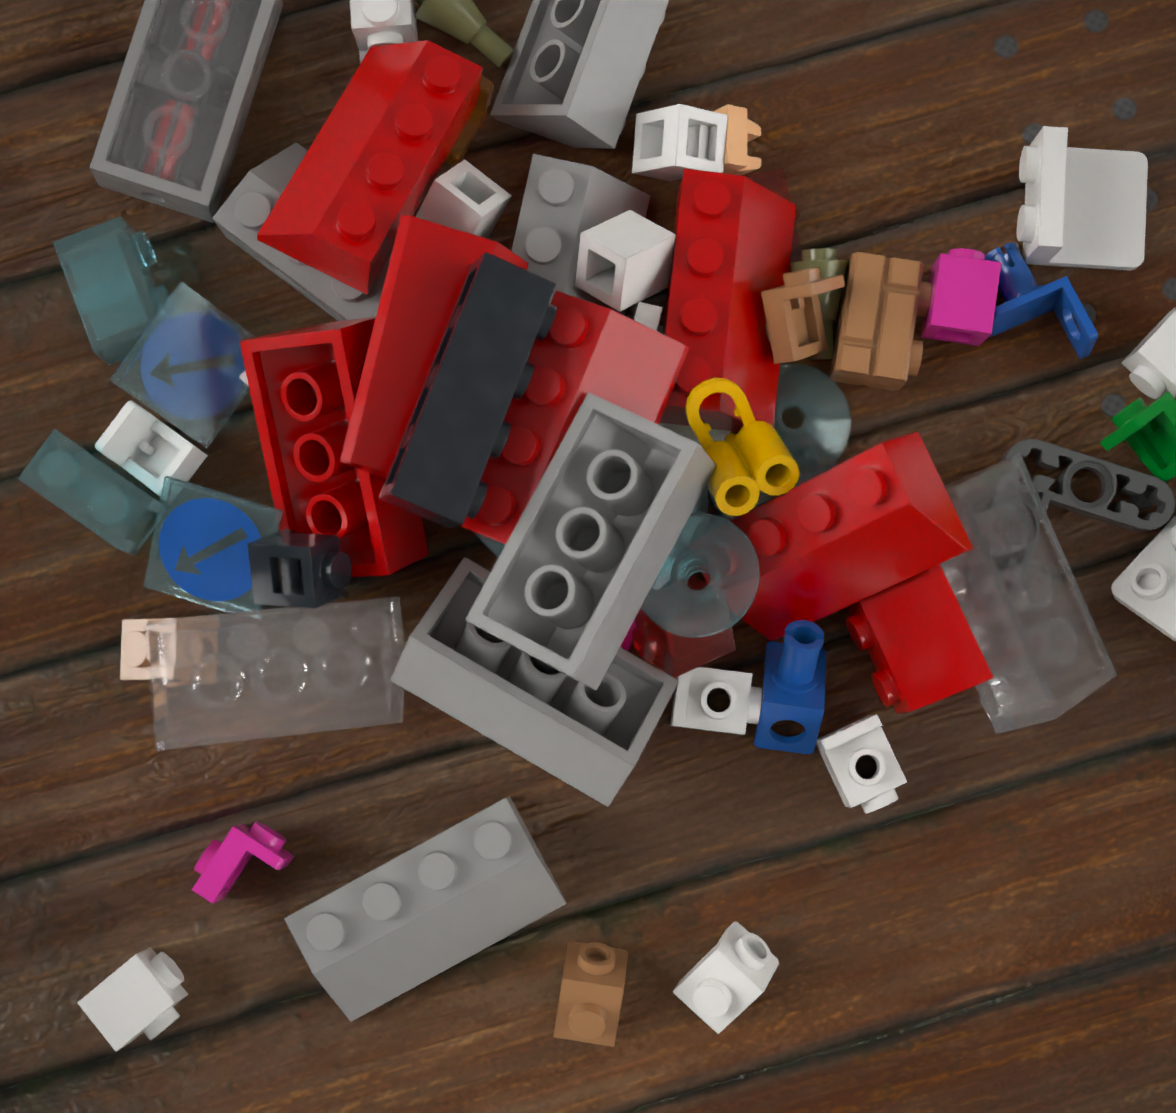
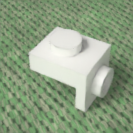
[95,400,208,503]
[673,922,779,1034]

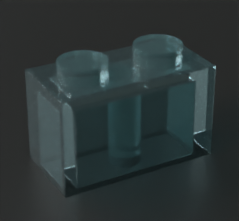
[53,216,177,365]
[18,429,170,556]

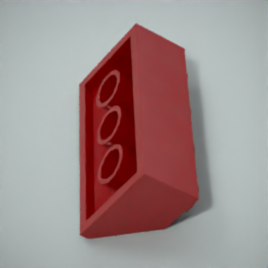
[257,40,483,295]
[660,168,796,432]
[340,215,528,480]
[459,291,689,545]
[239,317,429,577]
[688,432,973,641]
[846,564,994,714]

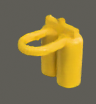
[685,378,800,516]

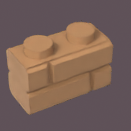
[829,252,932,391]

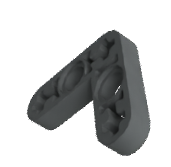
[964,439,1175,609]

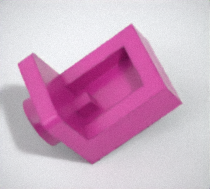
[192,821,294,903]

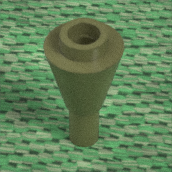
[414,0,514,68]
[789,248,849,360]

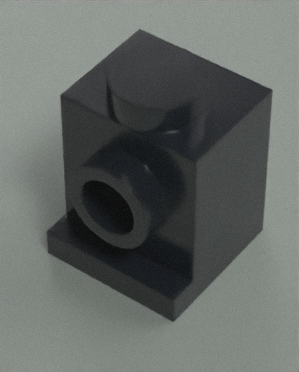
[247,529,352,609]

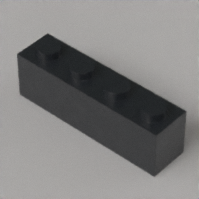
[378,252,557,528]

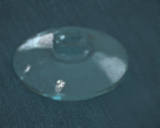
[732,363,851,481]
[641,513,760,637]

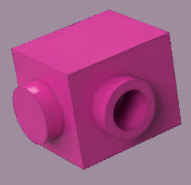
[921,248,1001,346]

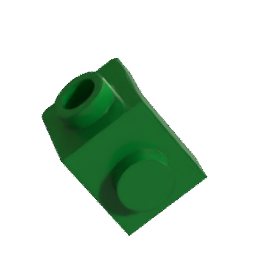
[1099,391,1176,483]

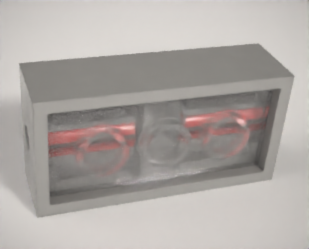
[89,0,283,223]

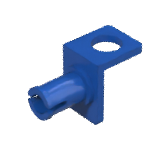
[985,242,1098,359]
[754,620,826,754]

